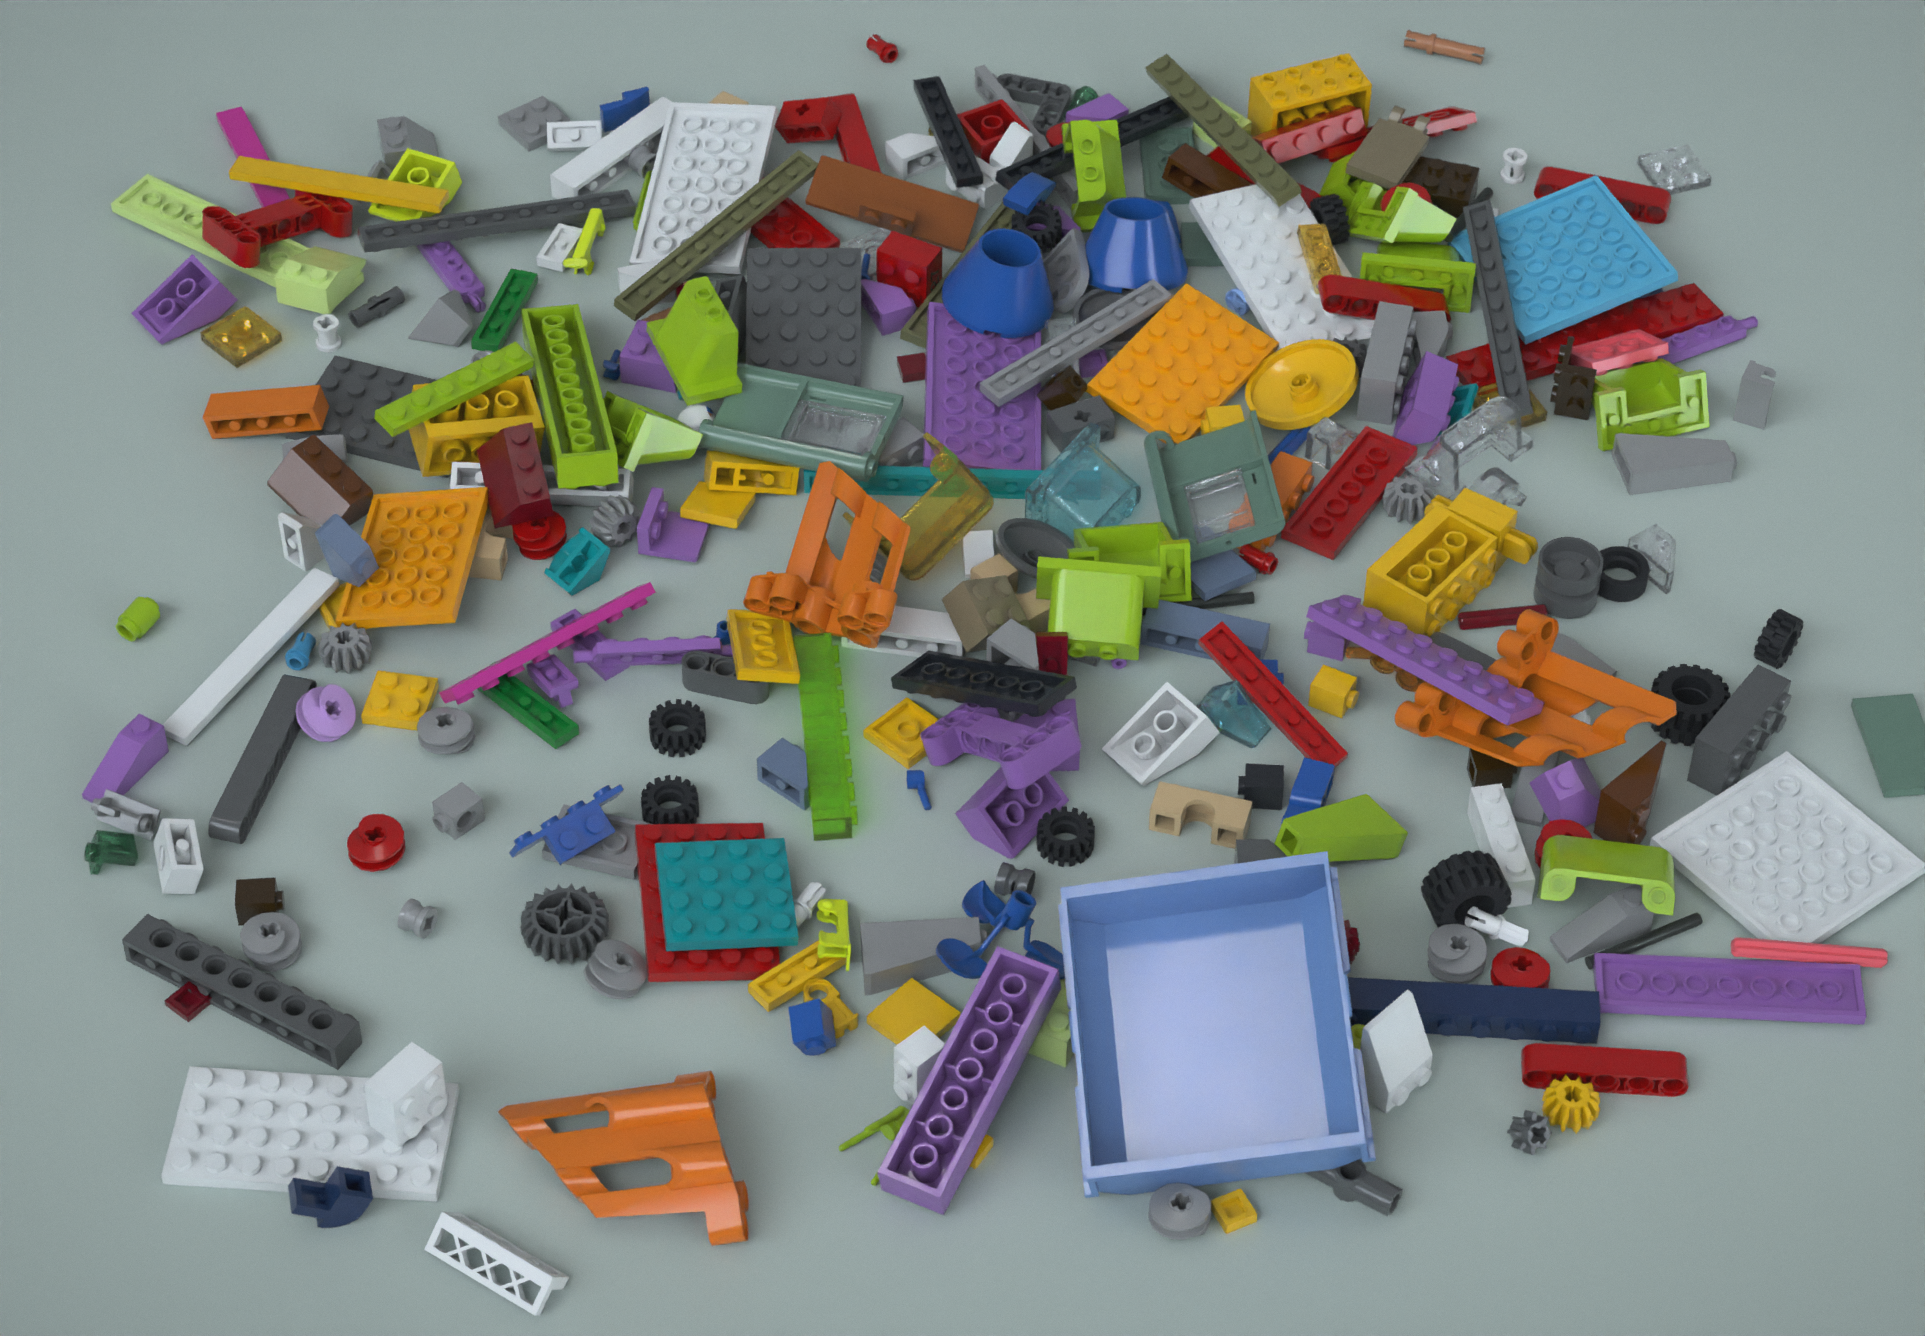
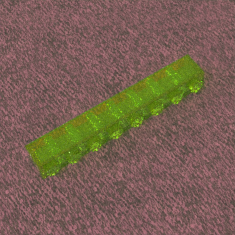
[794,633,858,841]

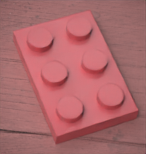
[1570,329,1669,376]

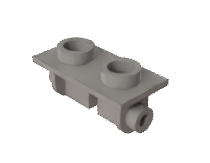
[91,789,161,841]

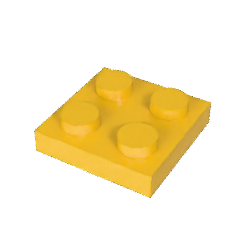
[361,670,439,731]

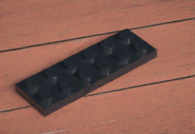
[891,650,1077,717]

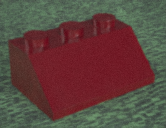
[477,422,554,529]

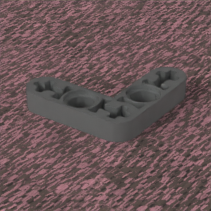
[997,74,1071,138]

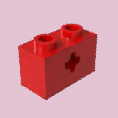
[775,97,842,144]

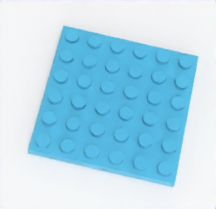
[1448,175,1678,345]

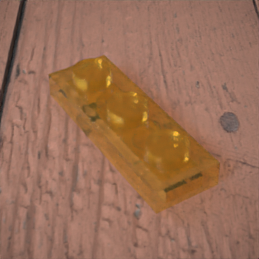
[1297,224,1342,294]

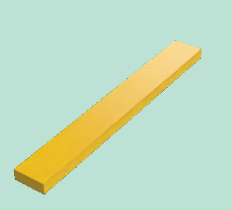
[229,156,449,214]

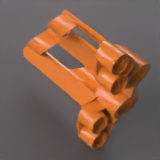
[743,461,911,648]
[1395,609,1677,767]
[498,1071,749,1246]

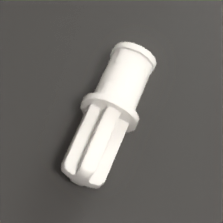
[793,882,826,929]
[1465,907,1529,947]

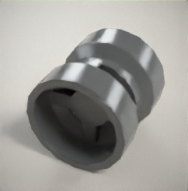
[994,862,1036,896]

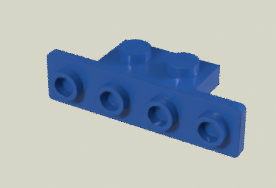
[509,784,624,865]

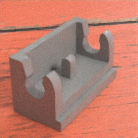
[1733,360,1776,430]

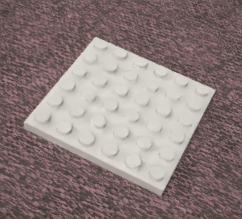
[1650,751,1925,962]

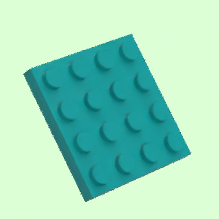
[655,838,799,951]

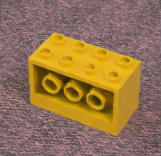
[1247,53,1372,137]
[409,375,545,477]
[1363,505,1498,637]

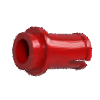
[866,34,898,63]
[1239,544,1278,575]

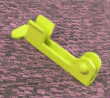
[563,208,606,275]
[816,899,851,972]

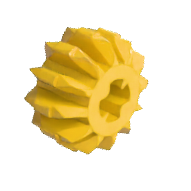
[1542,1075,1600,1134]

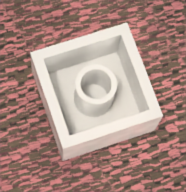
[363,1042,448,1147]

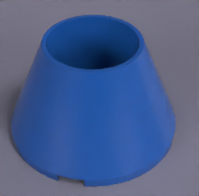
[1085,197,1188,293]
[941,229,1054,338]

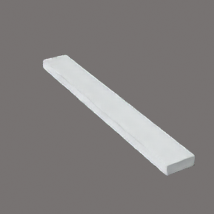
[163,568,340,746]

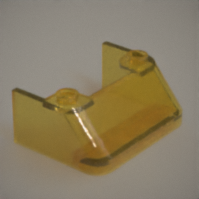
[842,432,994,581]

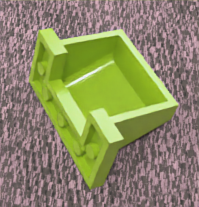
[1062,120,1126,233]
[1346,181,1456,244]
[1360,242,1476,313]
[647,276,742,406]
[1591,358,1710,451]
[603,391,703,472]
[1067,522,1192,602]
[1036,556,1162,660]

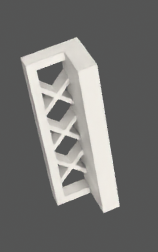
[424,1212,569,1316]

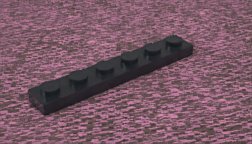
[913,76,983,188]

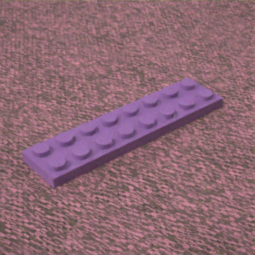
[1306,595,1544,726]
[1593,953,1866,1025]

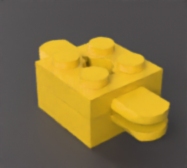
[1424,488,1538,573]

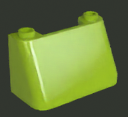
[1537,835,1675,916]

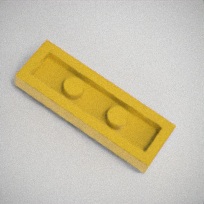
[748,940,846,1012]

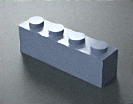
[1141,600,1270,660]

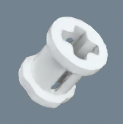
[1500,148,1527,185]
[313,314,342,352]

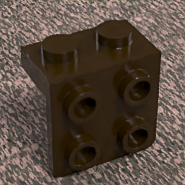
[1550,336,1597,420]

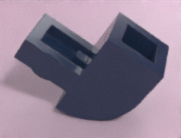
[288,1166,373,1228]

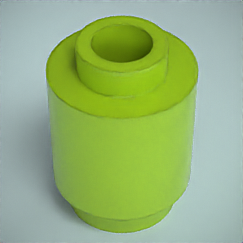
[115,596,160,642]

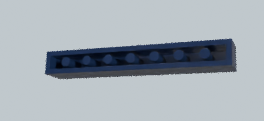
[1348,977,1601,1044]

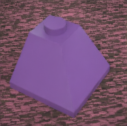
[1530,758,1601,827]

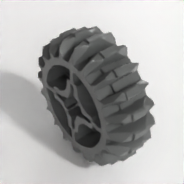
[520,883,609,965]

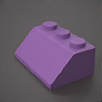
[1392,351,1459,445]
[955,767,1069,859]

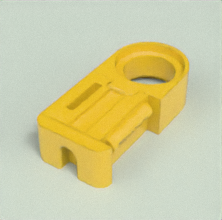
[803,978,858,1038]

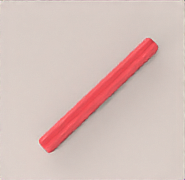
[1730,937,1888,968]

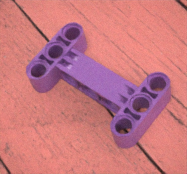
[920,702,1082,790]

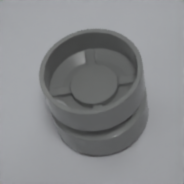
[1533,537,1603,619]

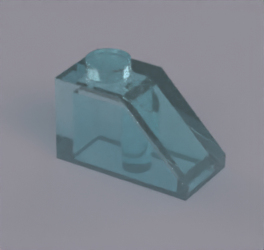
[1196,680,1272,749]

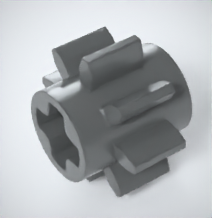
[1507,1110,1552,1155]

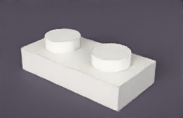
[547,120,602,152]
[536,223,583,272]

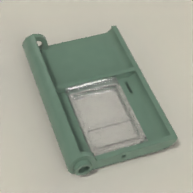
[698,363,904,482]
[1143,410,1285,562]

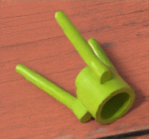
[838,1106,909,1186]

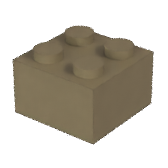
[941,575,1031,653]

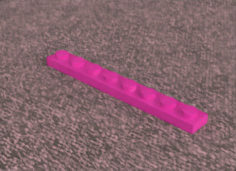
[439,582,656,705]

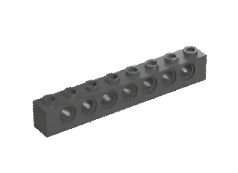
[122,914,362,1070]

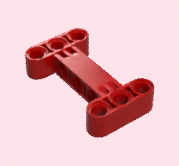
[202,190,353,268]

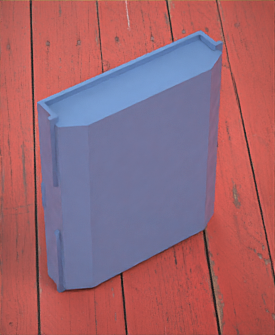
[1058,851,1376,1198]

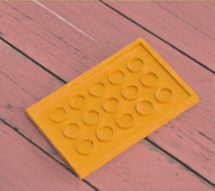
[1086,283,1279,444]
[335,487,489,629]

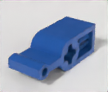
[1281,757,1335,825]

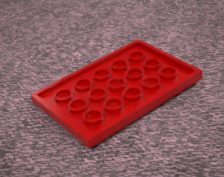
[634,823,780,982]

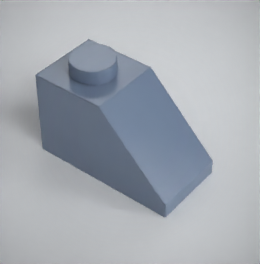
[315,514,379,587]
[757,738,809,811]

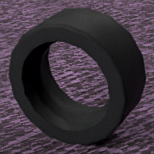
[1598,546,1650,602]

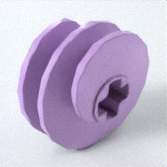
[295,684,356,742]

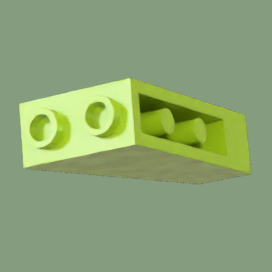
[1274,793,1408,862]

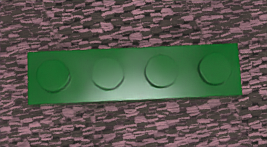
[471,268,538,352]
[478,662,579,749]

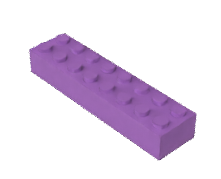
[877,946,1061,1215]

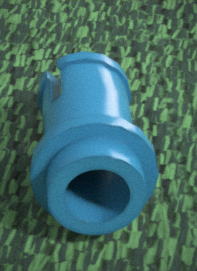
[285,632,316,671]

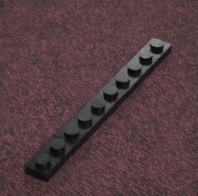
[995,97,1189,191]

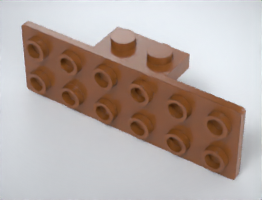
[805,155,979,253]

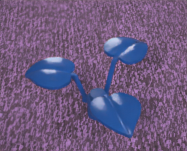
[936,880,1065,980]

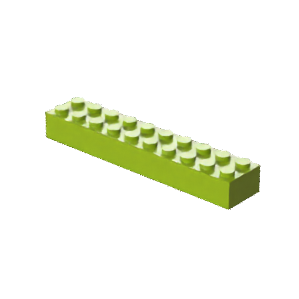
[521,304,618,489]

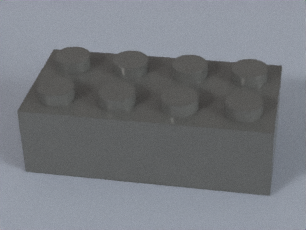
[1687,664,1791,796]

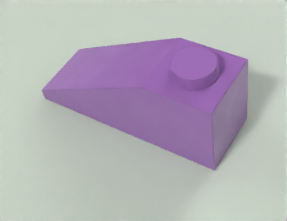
[82,713,169,803]

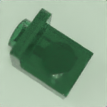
[84,830,138,875]

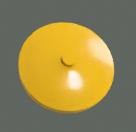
[1245,339,1359,430]

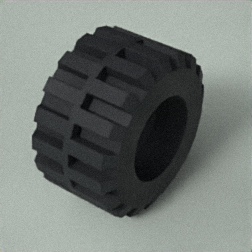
[1649,664,1731,746]
[1421,850,1512,931]

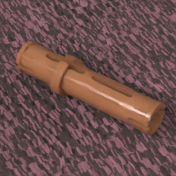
[1404,30,1485,64]

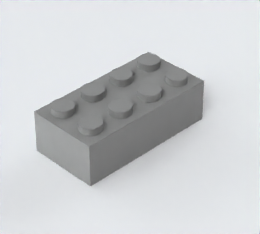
[1357,301,1417,425]

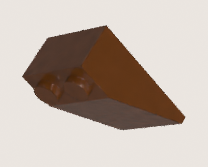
[1593,740,1666,845]

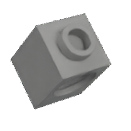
[432,782,485,840]

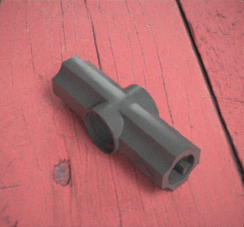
[1304,1159,1402,1216]

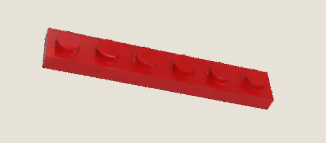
[1198,621,1348,767]

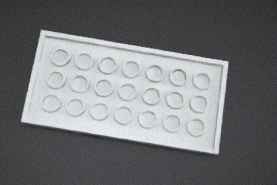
[629,102,778,274]
[1189,184,1375,351]
[161,1066,459,1202]

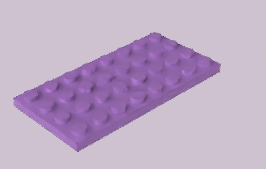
[923,302,1041,470]

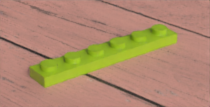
[374,342,534,437]

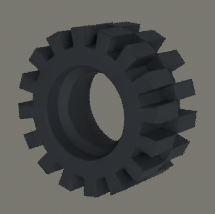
[1309,194,1350,246]
[1011,201,1062,253]
[1754,609,1803,669]
[649,699,706,758]
[641,775,699,824]
[1036,806,1095,867]

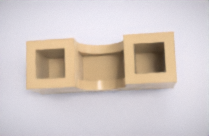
[468,503,513,581]
[970,554,1050,637]
[1149,781,1253,849]

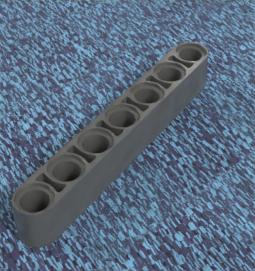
[208,674,317,844]

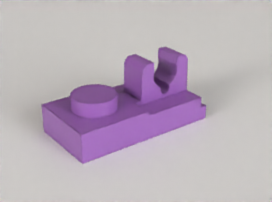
[526,654,579,708]

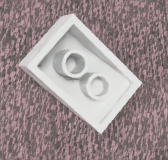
[1102,682,1220,786]
[1360,990,1433,1114]

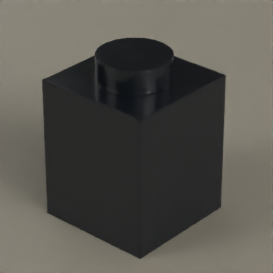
[1238,763,1284,810]

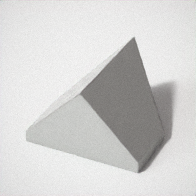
[407,289,473,347]

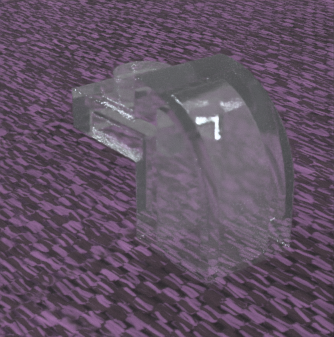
[1469,467,1527,506]

